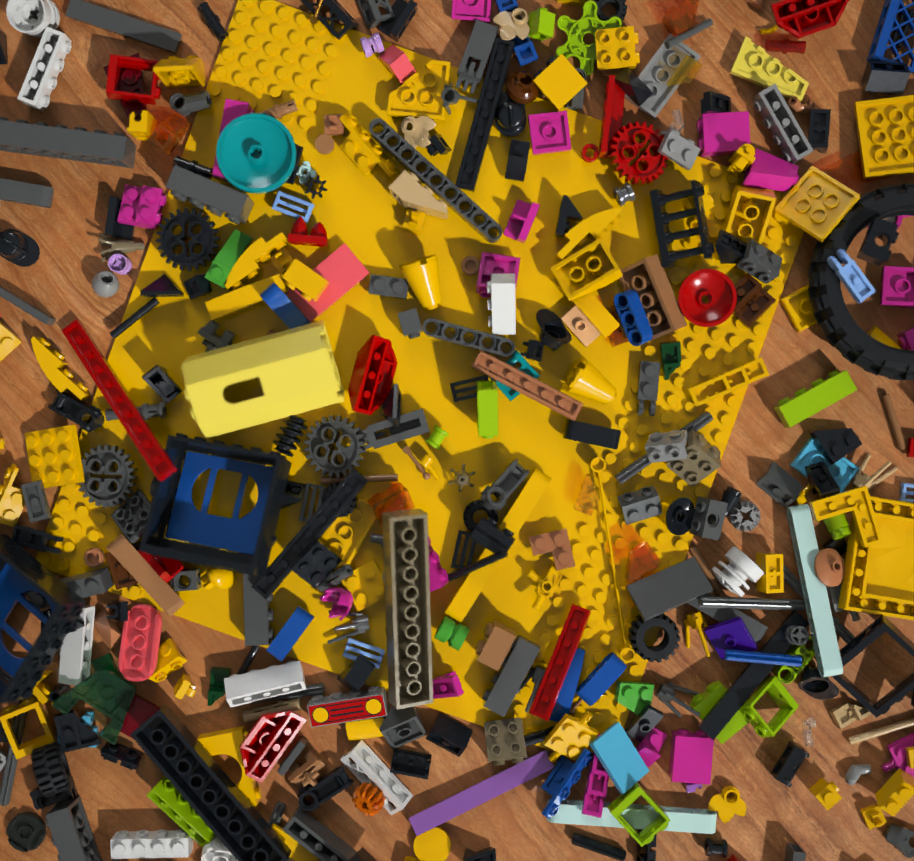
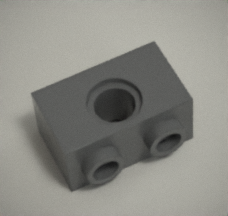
[690,496,728,540]

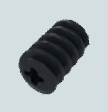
[273,415,308,457]

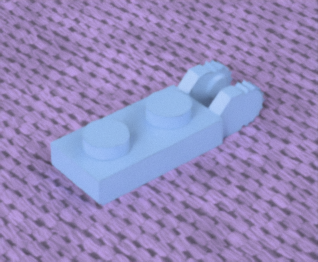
[827,249,876,304]

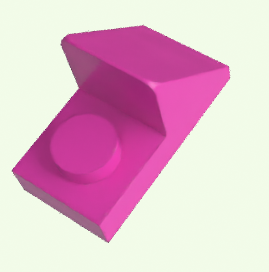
[433,671,464,699]
[636,727,668,767]

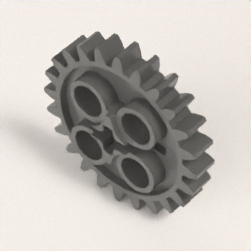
[304,415,367,478]
[76,444,138,508]

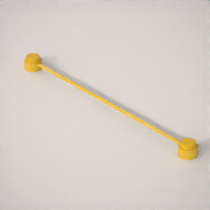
[590,457,635,663]

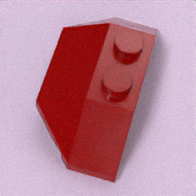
[770,0,849,39]
[348,335,398,415]
[239,710,307,783]

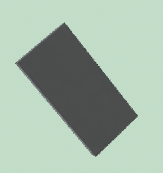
[626,557,713,622]

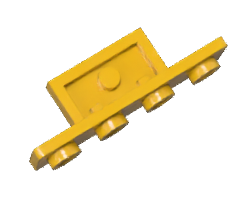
[339,113,399,176]
[0,463,25,527]

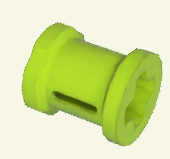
[425,425,449,450]

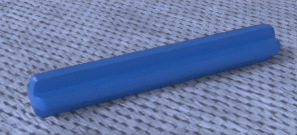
[724,649,802,667]

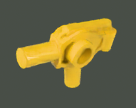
[527,565,562,611]

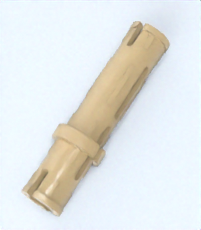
[243,698,302,723]

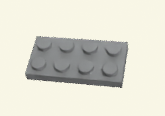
[625,33,701,119]

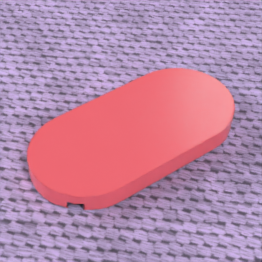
[118,603,162,682]

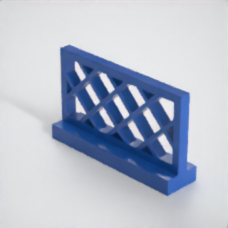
[866,0,914,73]

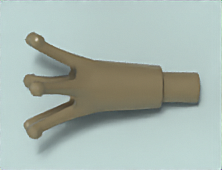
[98,233,145,262]
[448,464,475,492]

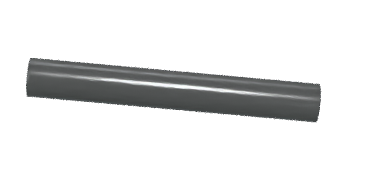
[664,18,713,49]

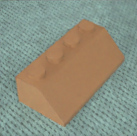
[619,254,687,341]

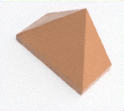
[94,608,122,650]

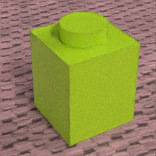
[528,8,556,41]

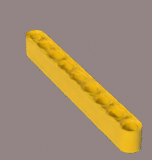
[444,468,552,623]

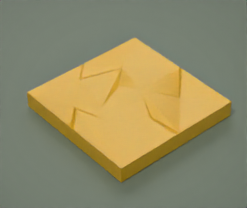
[838,496,914,621]

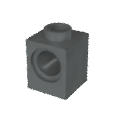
[397,308,423,339]
[171,568,202,592]

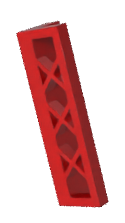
[598,75,625,159]

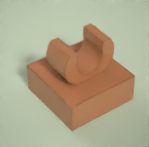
[324,114,344,136]

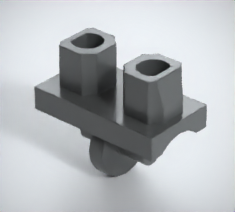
[197,320,236,352]

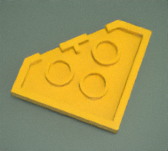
[387,60,451,122]

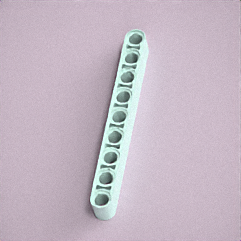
[786,504,843,678]
[546,799,717,834]

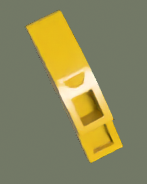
[555,207,622,262]
[225,232,288,291]
[31,336,91,400]

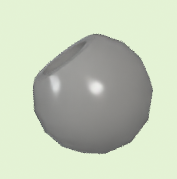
[91,271,119,298]

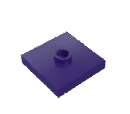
[704,616,757,660]

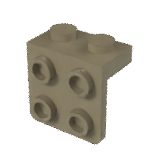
[667,430,721,486]
[484,717,528,766]

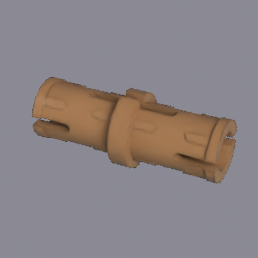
[257,99,298,119]

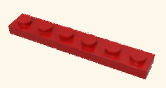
[529,604,591,721]

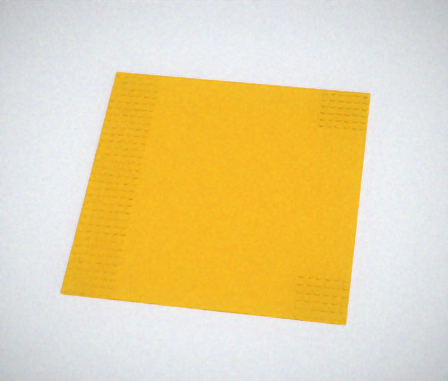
[36,0,804,765]

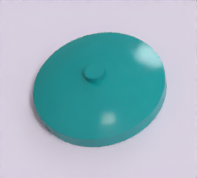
[216,113,296,194]

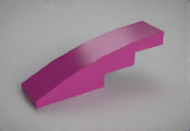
[581,734,609,818]

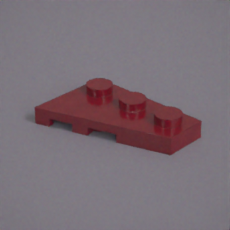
[103,52,147,120]

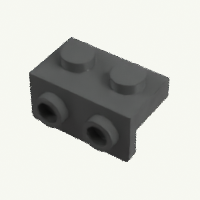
[737,239,782,284]
[617,486,663,525]

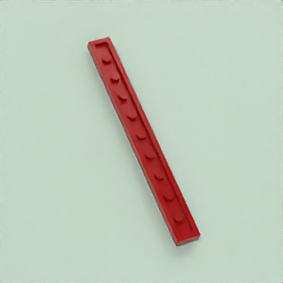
[61,319,177,482]

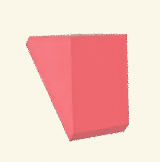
[378,44,417,85]

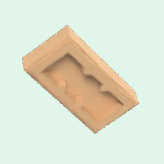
[561,306,601,348]

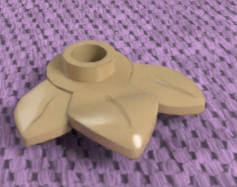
[493,8,530,40]
[401,116,436,149]

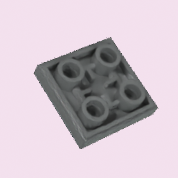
[111,489,151,544]

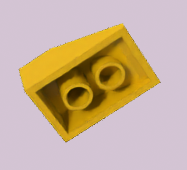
[153,55,206,88]
[724,184,777,245]
[550,238,623,301]

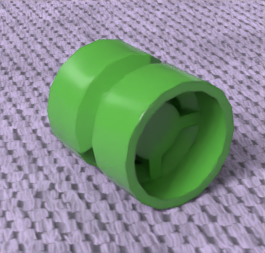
[434,616,470,650]

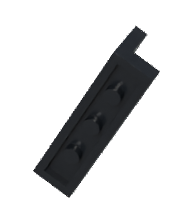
[301,0,359,40]

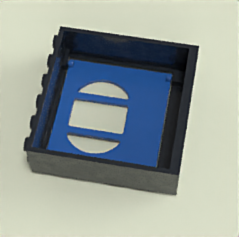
[139,433,291,578]
[0,534,86,704]

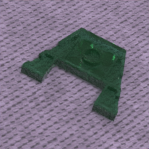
[52,666,137,745]

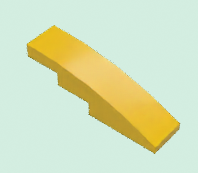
[205,274,288,320]
[551,276,620,338]
[688,357,770,406]

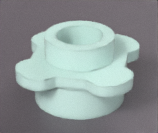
[296,161,317,184]

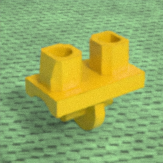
[726,144,756,177]

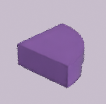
[683,783,702,793]

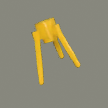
[683,611,710,657]

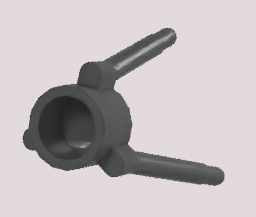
[441,83,479,115]
[328,610,370,644]
[517,666,546,712]
[656,682,700,717]

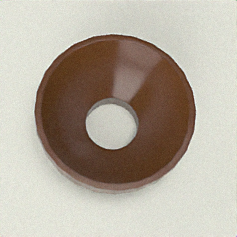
[505,70,539,104]

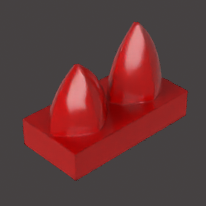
[287,216,329,247]

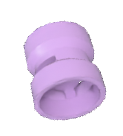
[360,32,384,58]
[108,253,132,275]

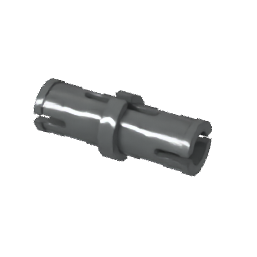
[317,564,353,592]

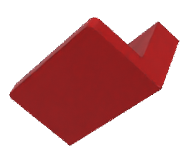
[138,550,184,583]

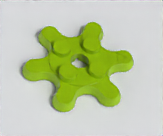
[556,0,622,76]

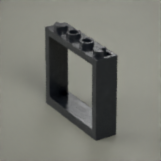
[832,615,914,718]

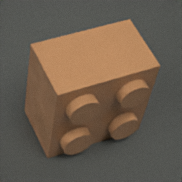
[475,619,516,671]

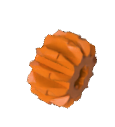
[352,782,386,816]

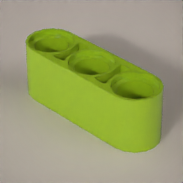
[773,635,815,684]

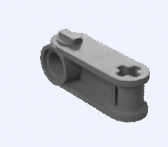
[480,458,530,511]

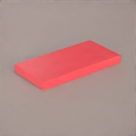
[286,243,370,322]

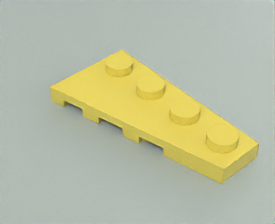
[730,36,809,102]

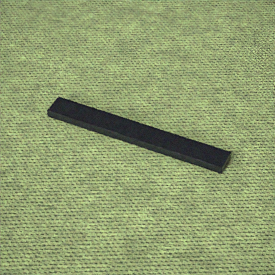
[455,37,515,192]
[252,468,369,600]
[697,610,809,740]

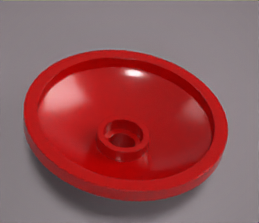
[678,269,737,327]

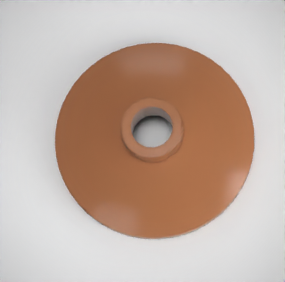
[814,548,845,587]

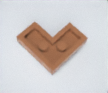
[529,528,575,571]

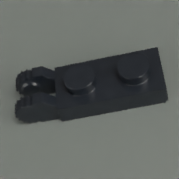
[12,524,64,553]

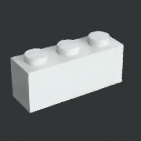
[487,274,516,335]

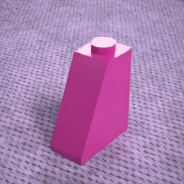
[742,148,799,192]

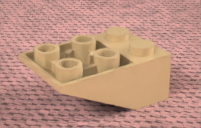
[389,170,448,219]

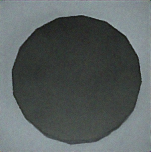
[7,812,47,852]

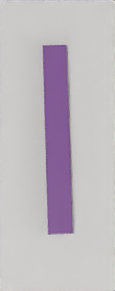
[409,749,555,836]

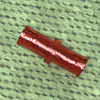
[765,38,806,54]

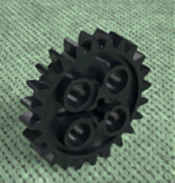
[156,208,220,272]

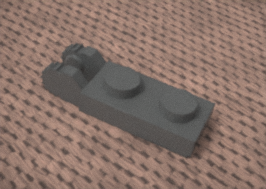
[637,361,660,416]

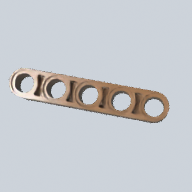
[106,534,185,617]

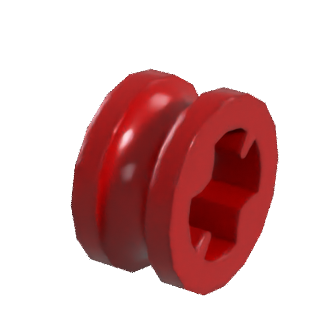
[581,144,599,163]

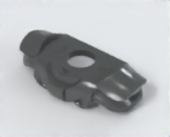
[885,824,914,858]

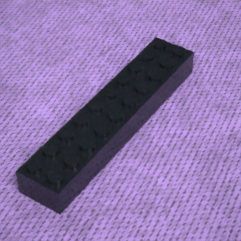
[130,704,292,861]

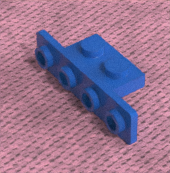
[541,748,593,819]

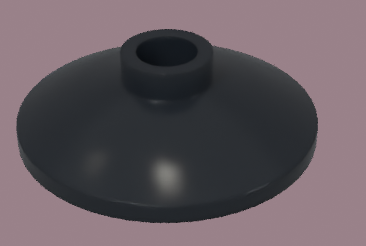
[666,497,695,535]

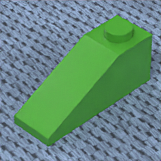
[204,229,253,289]

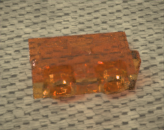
[367,482,415,526]

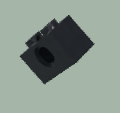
[856,217,899,266]

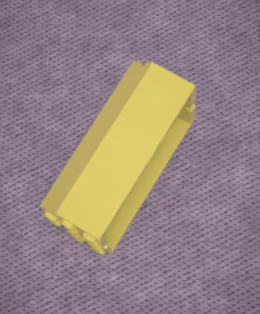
[181,320,345,438]

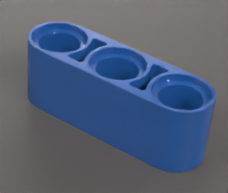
[259,282,311,329]
[614,289,653,346]
[266,606,314,662]
[575,652,627,706]

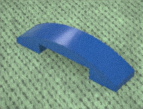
[495,0,538,66]
[549,648,585,722]

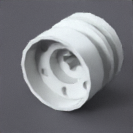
[6,0,60,38]
[711,546,764,598]

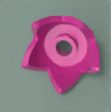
[319,587,353,621]

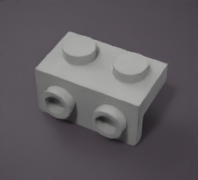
[657,129,700,170]
[645,430,689,463]

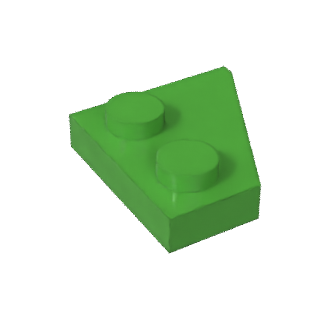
[614,681,654,715]

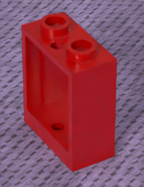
[106,54,161,105]

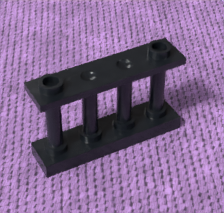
[650,180,714,268]

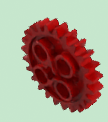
[608,121,669,185]

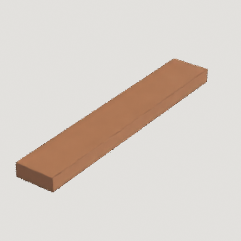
[471,350,583,421]

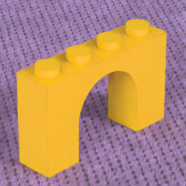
[197,725,262,806]

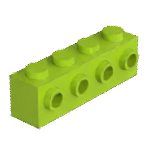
[774,369,857,428]
[146,775,215,848]

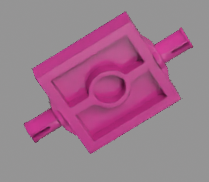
[881,732,914,777]

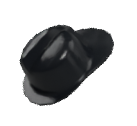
[495,91,526,137]
[0,229,40,267]
[536,309,572,352]
[798,665,839,700]

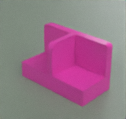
[503,199,540,244]

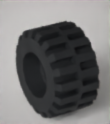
[628,613,680,663]
[31,741,72,797]

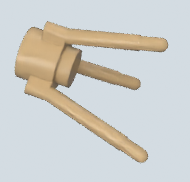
[852,454,898,491]

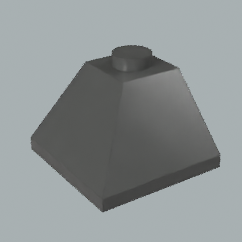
[380,705,428,749]

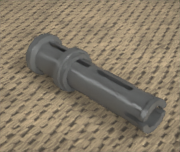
[105,401,167,421]

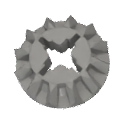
[730,501,761,531]

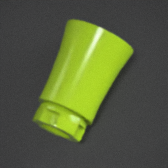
[823,513,852,540]

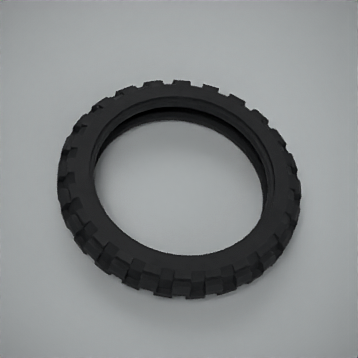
[808,183,914,381]

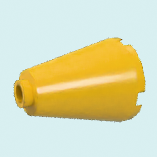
[400,254,441,310]
[561,356,617,405]

